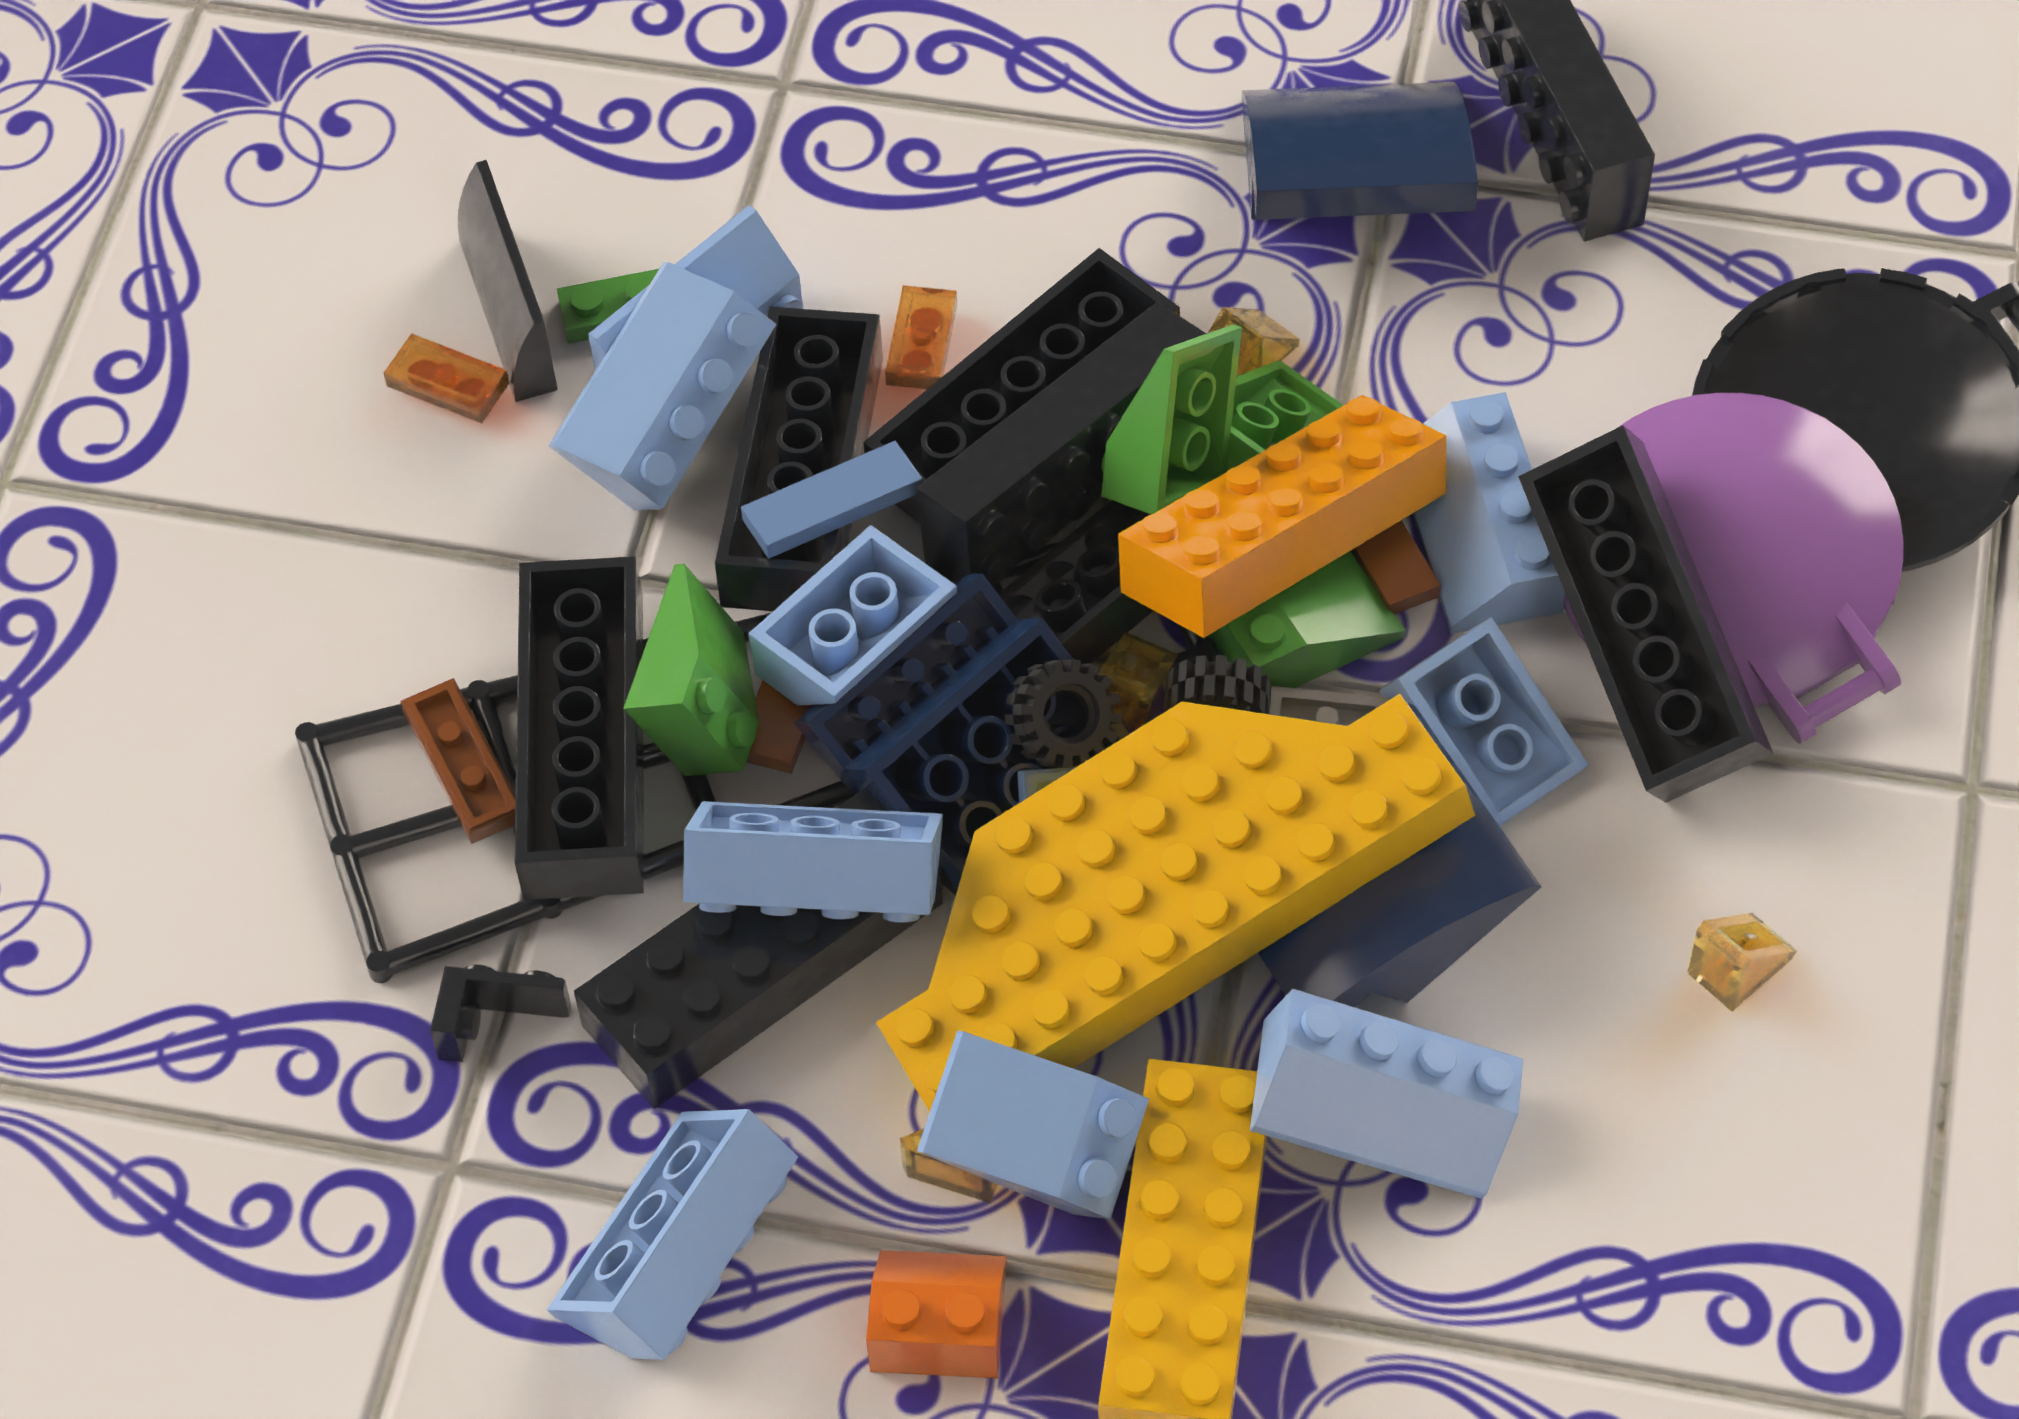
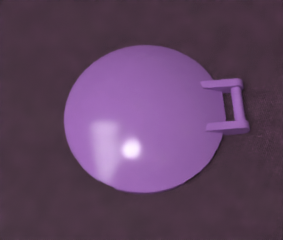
[1563,393,1903,744]

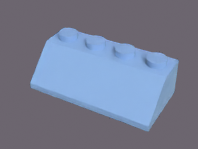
[588,205,803,371]
[548,262,777,511]
[1412,392,1565,634]
[683,801,943,922]
[1250,989,1523,1199]
[547,1109,798,1360]

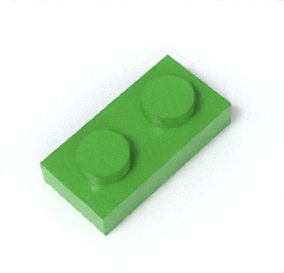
[557,269,659,344]

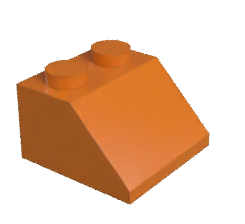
[866,1250,1007,1379]

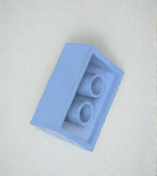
[748,525,957,706]

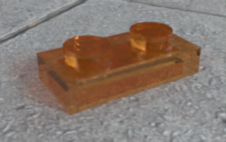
[885,285,958,389]
[383,333,510,423]

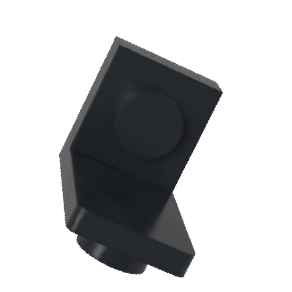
[430,964,571,1062]

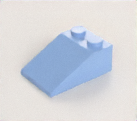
[1378,617,1589,826]
[917,1031,1149,1219]

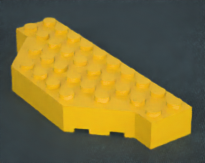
[876,694,1476,1112]

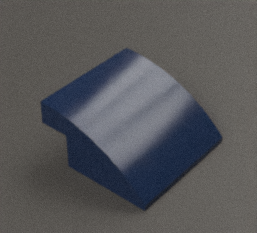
[1242,82,1478,220]
[793,573,1130,896]
[1258,703,1542,1008]

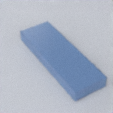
[741,441,923,559]

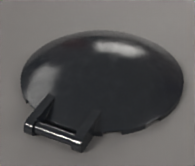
[1692,268,2019,572]

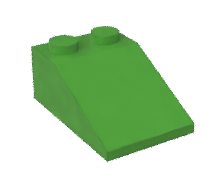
[1101,324,1242,514]
[1226,360,1343,472]
[1208,551,1406,688]
[623,563,759,776]

